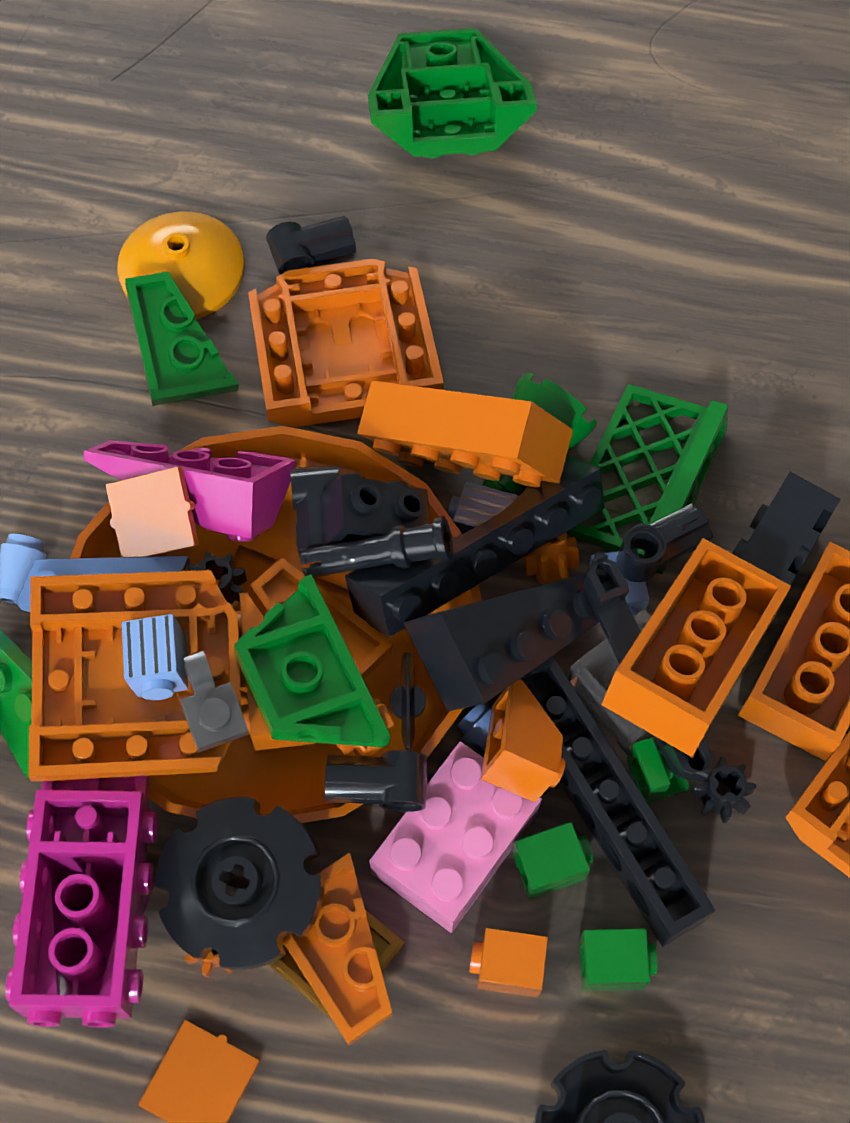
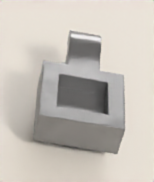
[181,651,248,753]

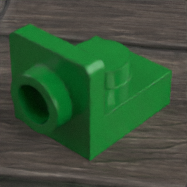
[626,737,689,804]

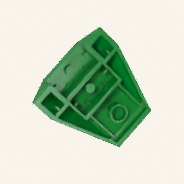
[368,28,537,158]

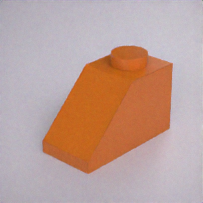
[481,679,566,802]

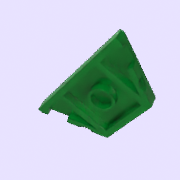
[234,575,391,747]

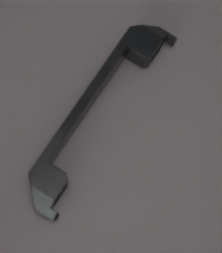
[583,551,713,783]

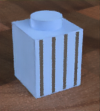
[122,614,189,700]

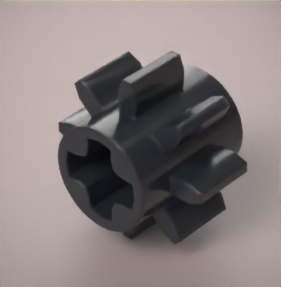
[188,552,247,604]
[691,757,757,823]

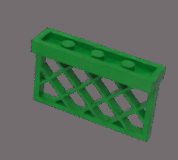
[566,384,728,575]

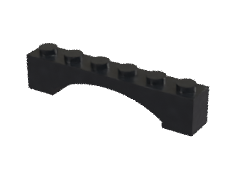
[345,455,605,638]

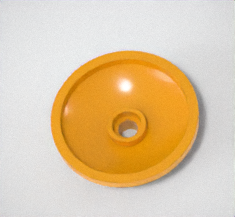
[117,211,245,319]

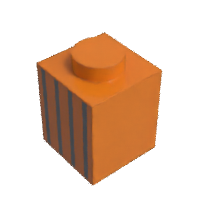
[469,928,548,998]

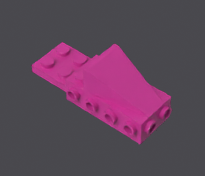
[6,775,158,1028]

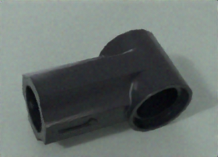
[266,216,356,275]
[291,465,339,557]
[616,504,713,583]
[325,750,428,812]

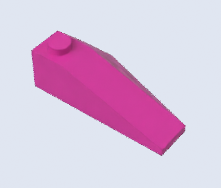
[84,440,296,542]

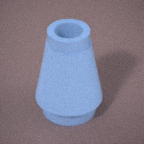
[0,534,47,605]

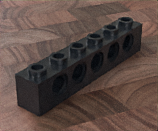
[520,656,715,947]

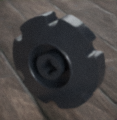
[155,797,325,970]
[534,1050,705,1123]

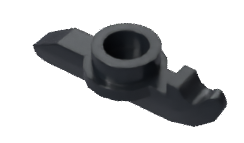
[390,652,426,751]

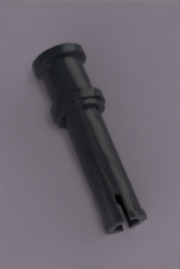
[300,516,454,579]

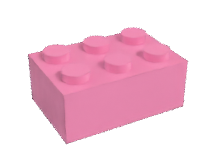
[370,741,542,934]

